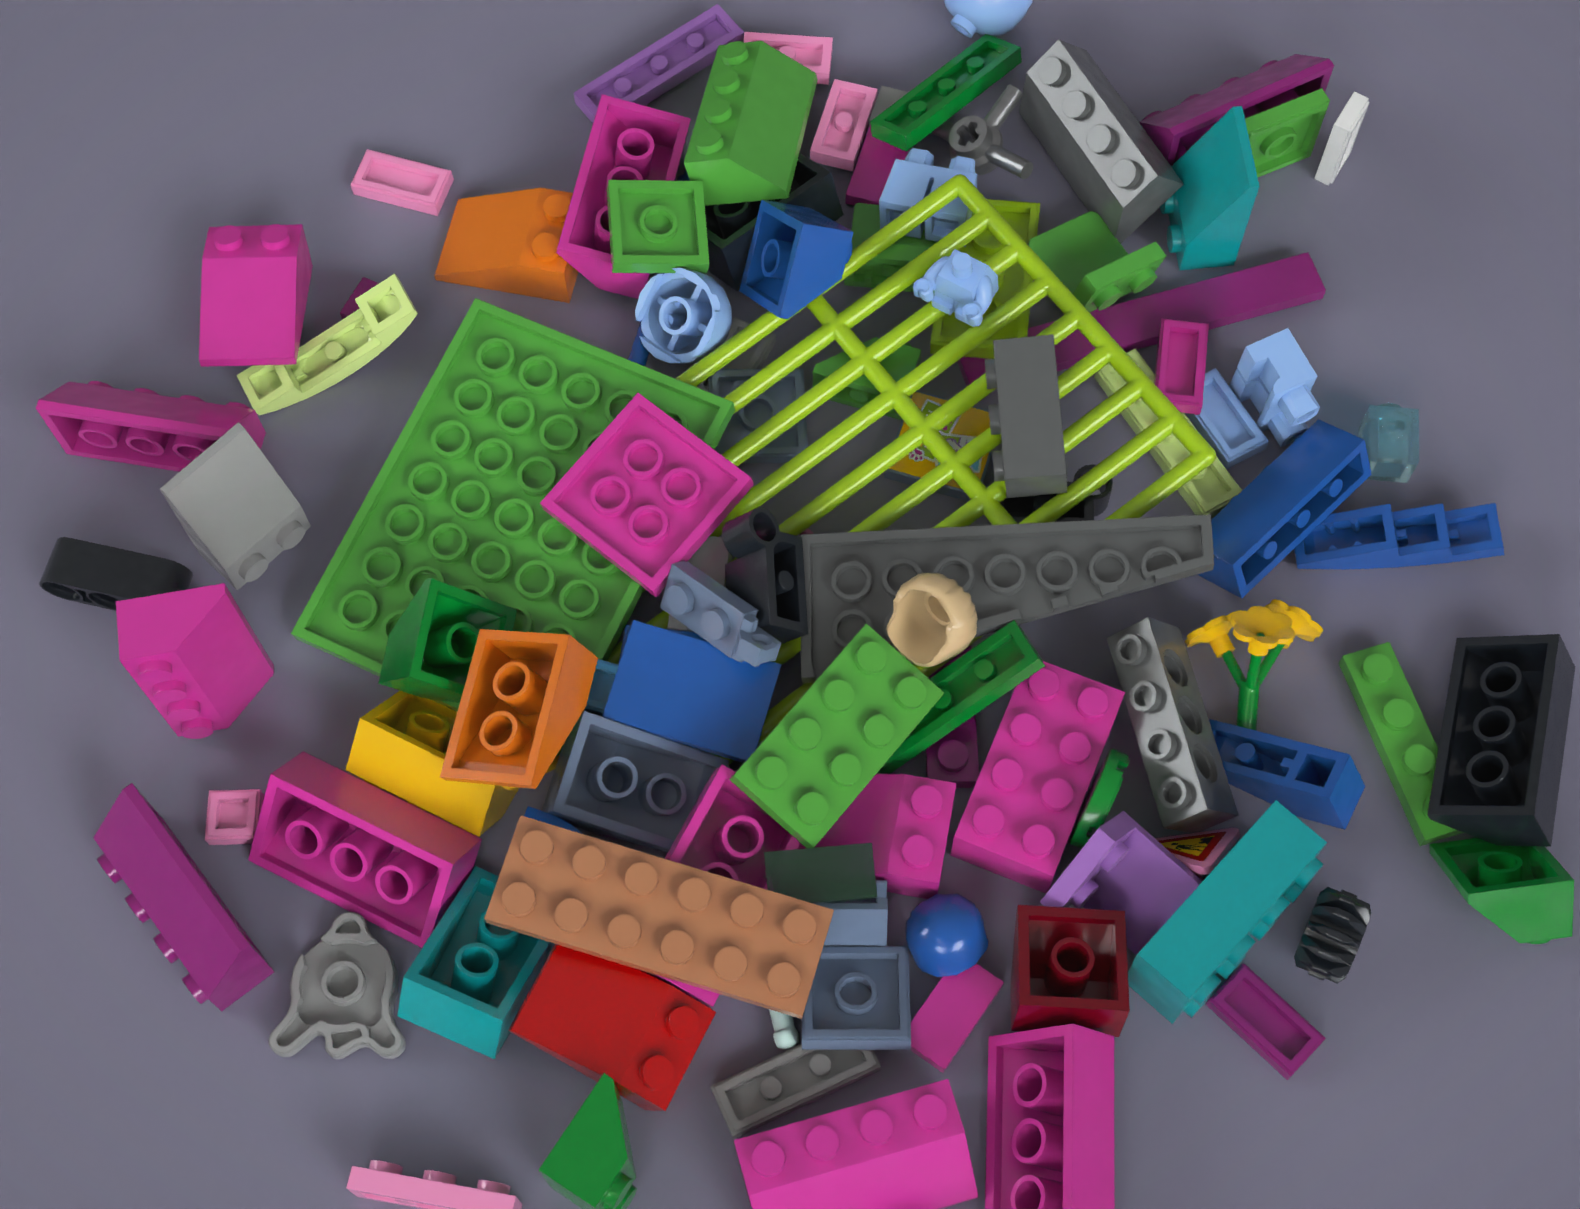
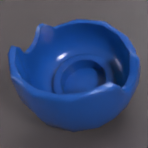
[905,893,989,977]

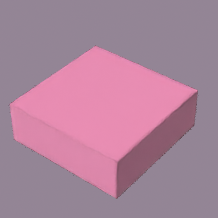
[205,789,264,845]

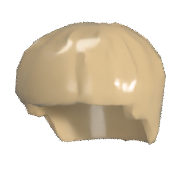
[886,573,978,667]

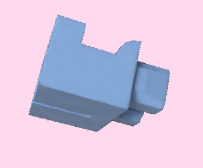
[879,148,977,247]
[1229,328,1320,447]

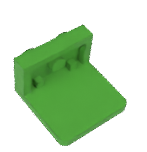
[1027,211,1166,312]

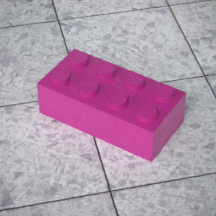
[950,661,1125,894]
[641,764,800,1008]

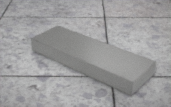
[710,1044,881,1139]

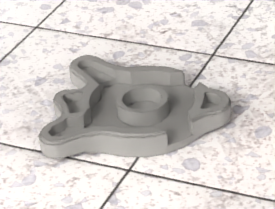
[268,912,406,1059]

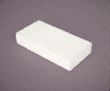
[1314,92,1370,186]

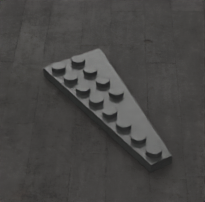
[800,514,1214,684]

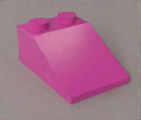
[199,224,313,367]
[785,774,957,899]

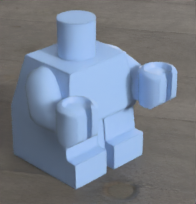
[913,249,999,327]

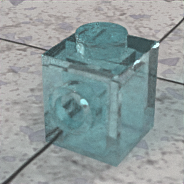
[1359,403,1419,483]

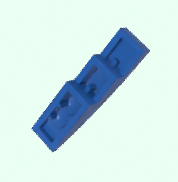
[1294,503,1505,570]

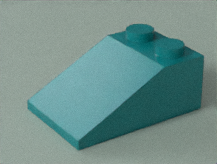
[1160,106,1260,271]
[397,866,554,1059]

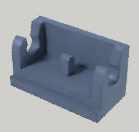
[780,880,888,946]

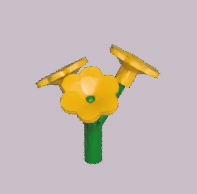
[1184,599,1323,730]

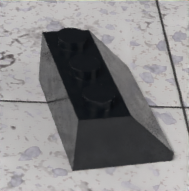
[705,153,844,291]

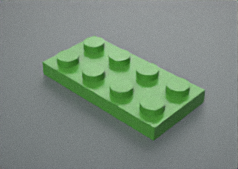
[729,623,944,851]

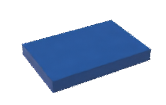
[602,620,782,763]

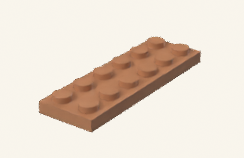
[484,815,834,1019]

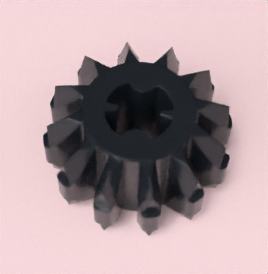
[1294,887,1371,984]

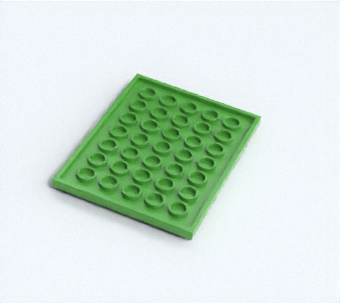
[291,298,735,756]

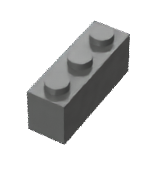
[985,334,1067,498]

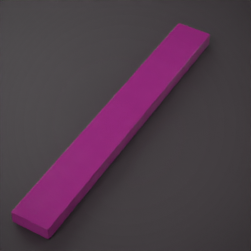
[957,252,1326,387]

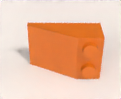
[434,188,578,303]
[440,629,598,789]

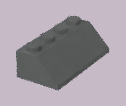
[1019,39,1184,244]

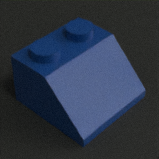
[739,199,854,319]

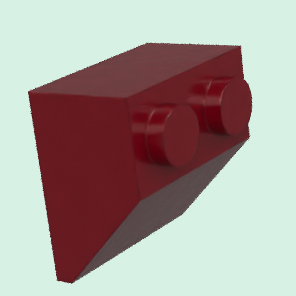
[1011,905,1130,1037]

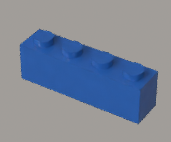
[1197,419,1372,599]

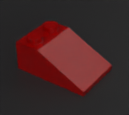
[508,944,716,1111]

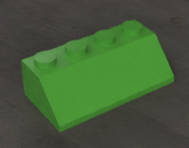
[684,41,818,206]

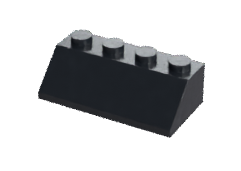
[1427,634,1575,847]

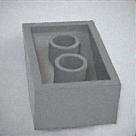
[160,422,311,591]

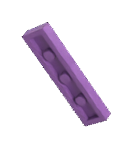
[574,4,744,123]

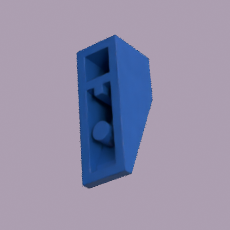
[1209,719,1365,830]

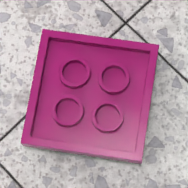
[540,393,754,597]

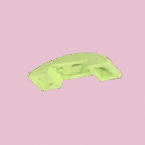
[236,274,418,416]

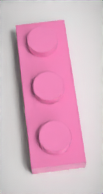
[346,1160,522,1209]

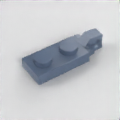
[660,561,781,667]

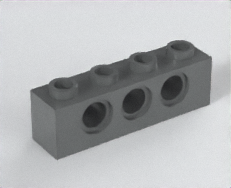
[1106,617,1239,833]

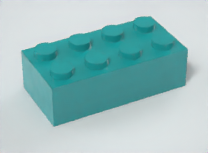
[1128,800,1327,1024]

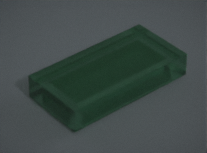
[764,843,877,904]

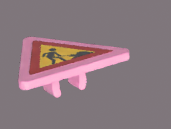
[1155,828,1240,881]

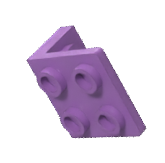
[1040,811,1202,955]

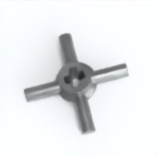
[931,84,1033,179]

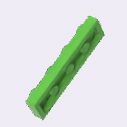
[1338,642,1464,846]

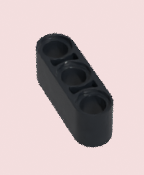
[39,537,193,611]

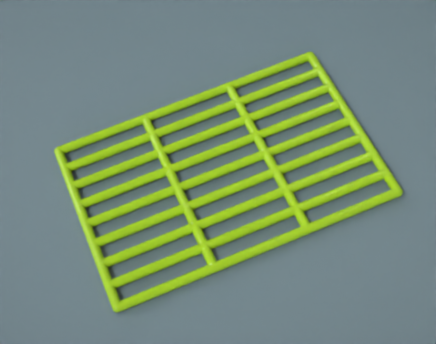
[607,174,1216,766]

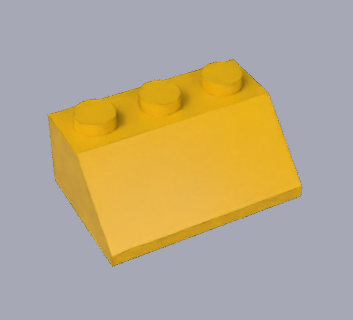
[345,691,519,837]

